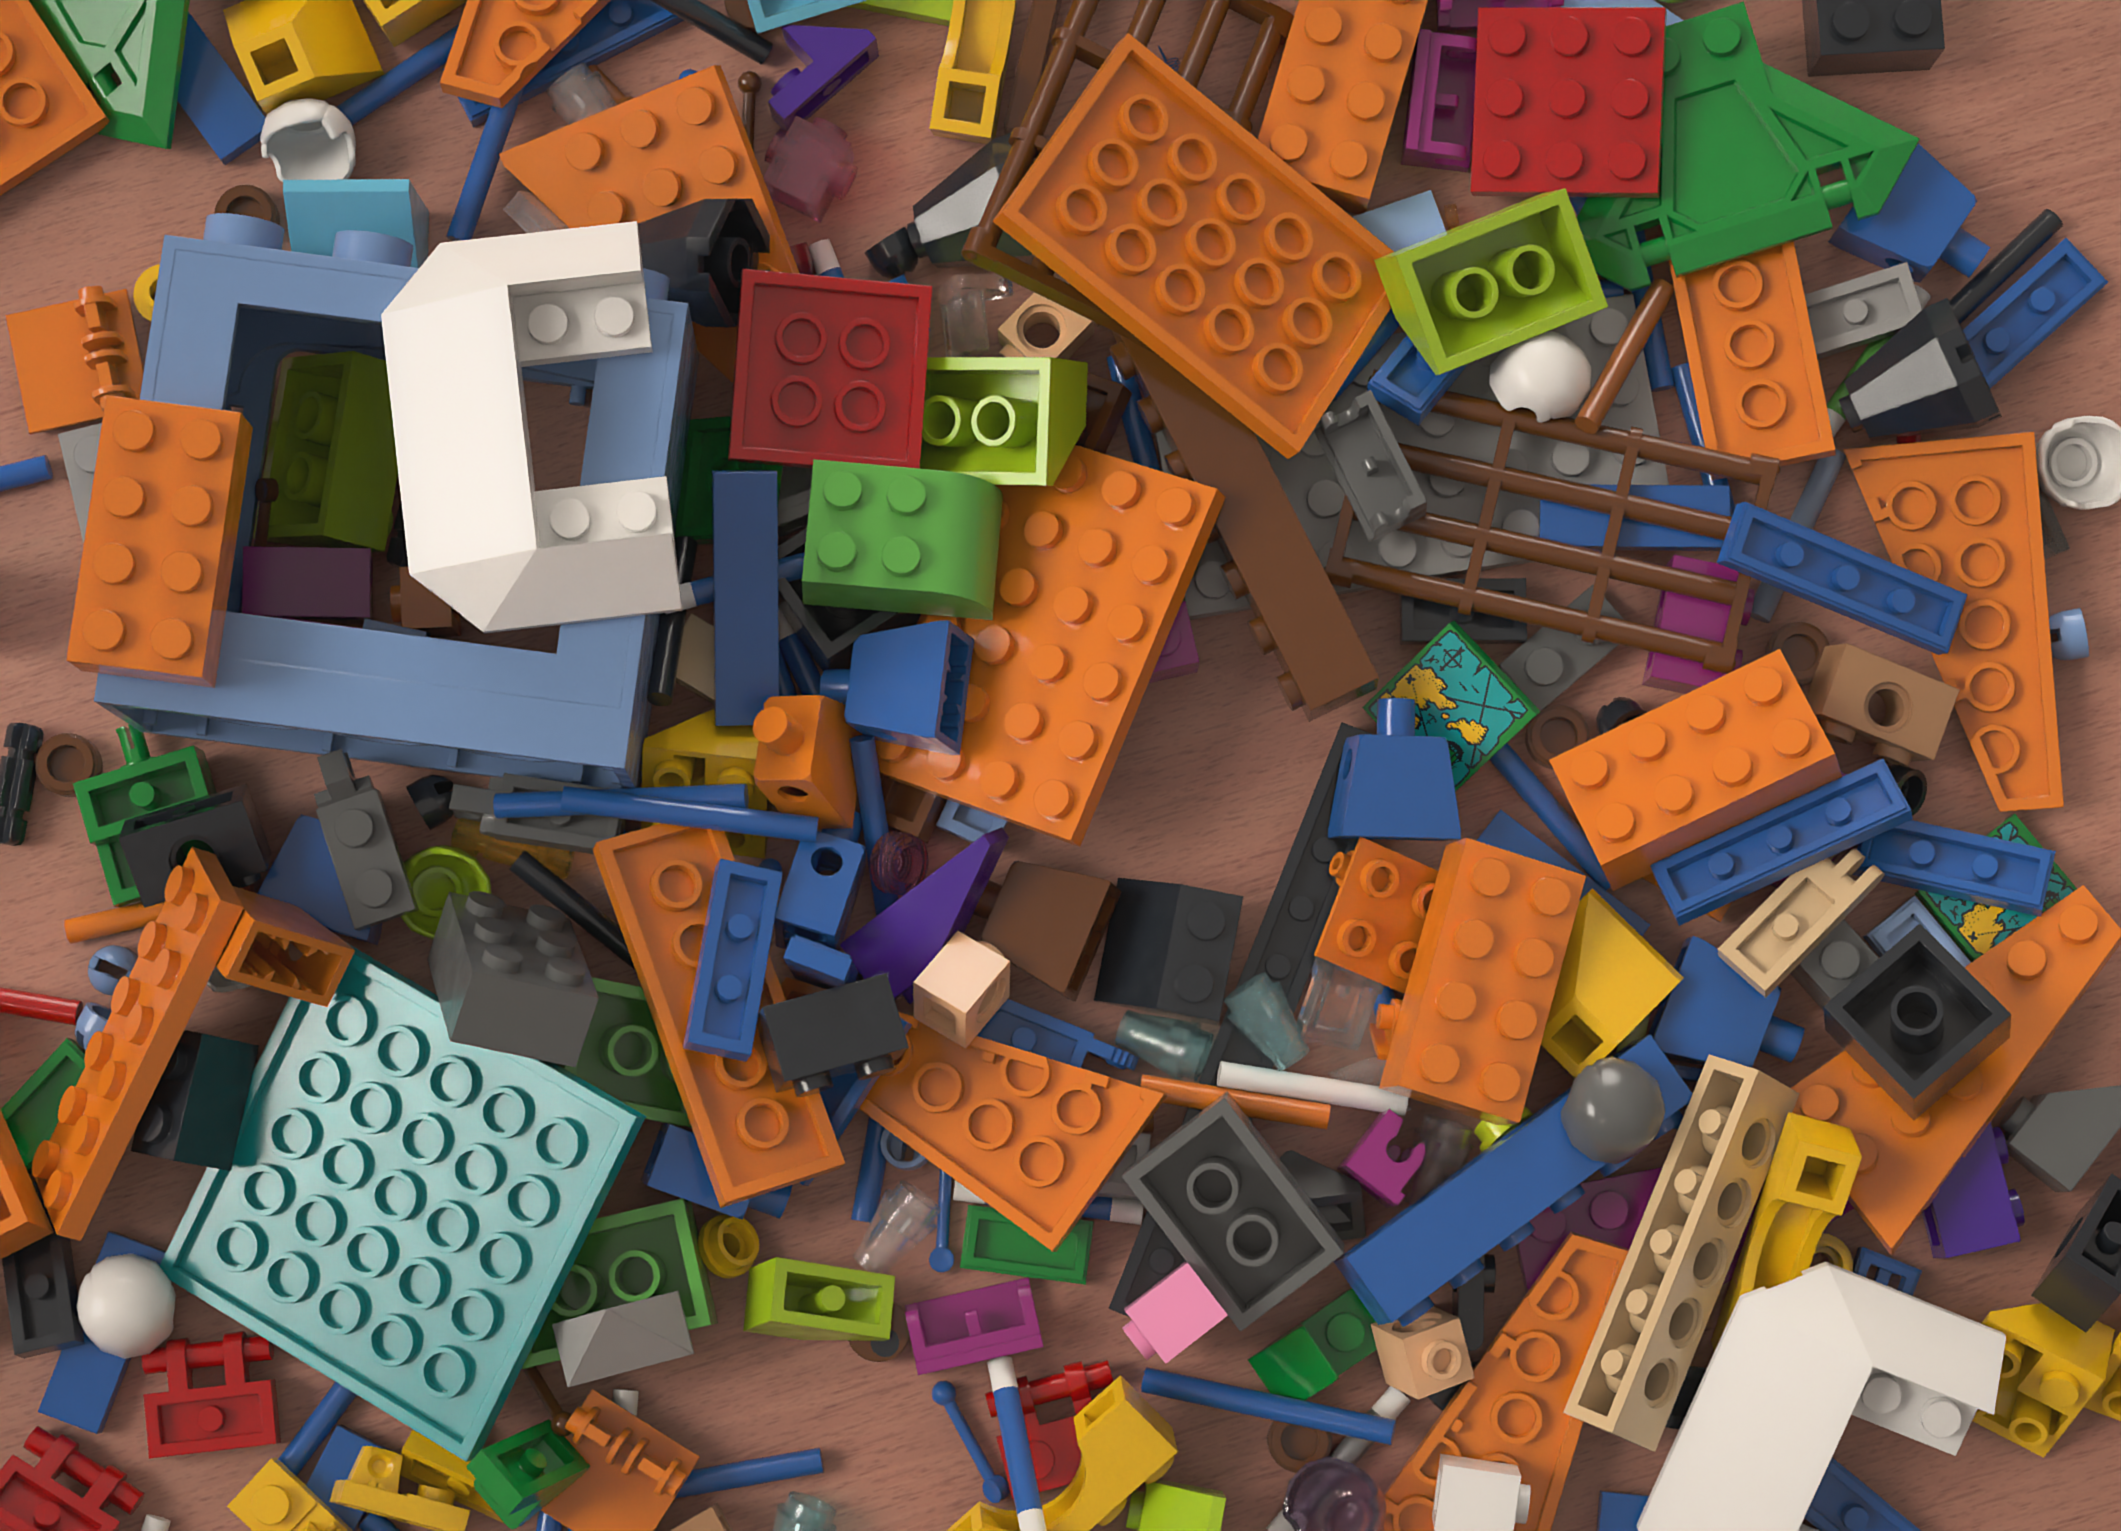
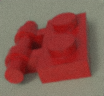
[142,1331,281,1459]
[985,1360,1113,1499]
[0,1426,145,1531]

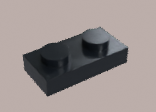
[1399,578,1527,645]

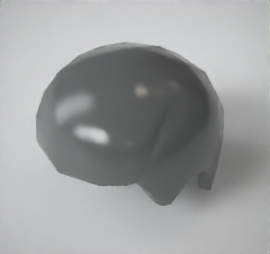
[1561,1057,1665,1164]

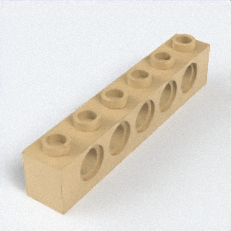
[1563,1054,1799,1452]

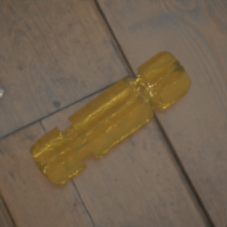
[451,818,575,879]

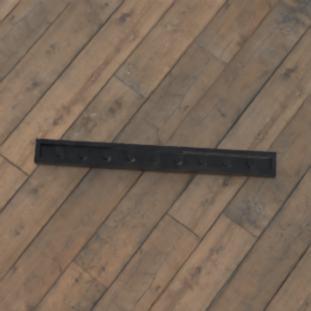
[1108,722,1373,1317]

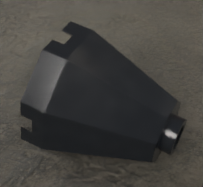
[907,132,1035,268]
[638,198,770,328]
[1839,298,2002,440]

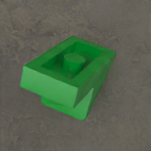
[1247,1288,1377,1400]
[466,1419,590,1530]

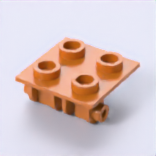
[5,286,144,435]
[1314,837,1438,994]
[541,1389,700,1531]

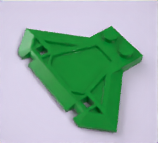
[29,0,190,149]
[1577,1,1920,292]

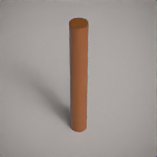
[1575,279,1674,434]

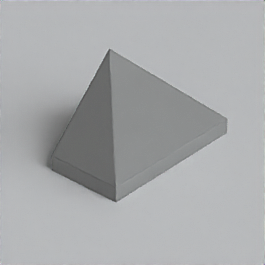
[552,1291,695,1387]

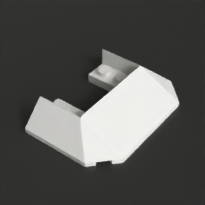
[381,221,683,634]
[1636,1261,2006,1531]

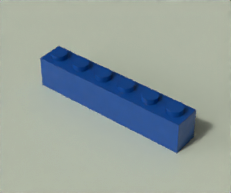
[1333,1035,1693,1327]

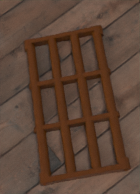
[961,0,1294,352]
[1324,369,1780,674]

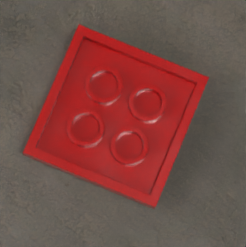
[1470,7,1667,198]
[728,269,932,469]

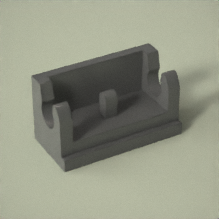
[1314,390,1427,543]

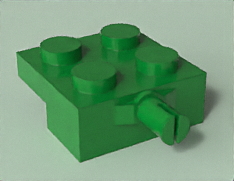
[73,724,216,907]

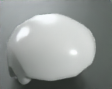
[260,98,356,182]
[1490,330,1592,423]
[2036,416,2121,510]
[77,1253,176,1359]

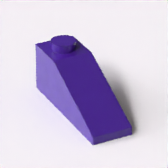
[839,827,1009,1005]

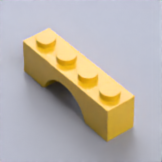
[929,0,1017,144]
[1711,1112,1862,1352]
[946,1375,1178,1531]

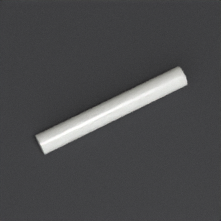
[1217,1061,1409,1116]

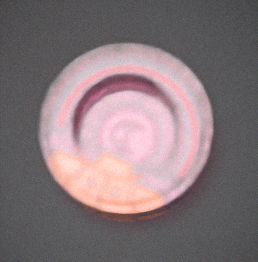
[870,831,929,896]

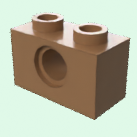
[1806,643,1960,767]

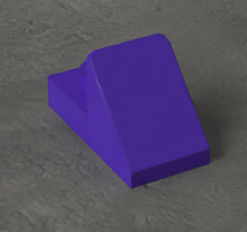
[768,25,879,136]

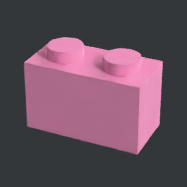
[1122,1262,1228,1364]

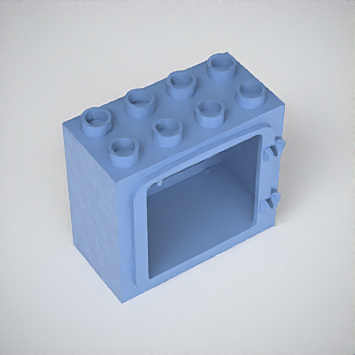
[94,213,699,789]

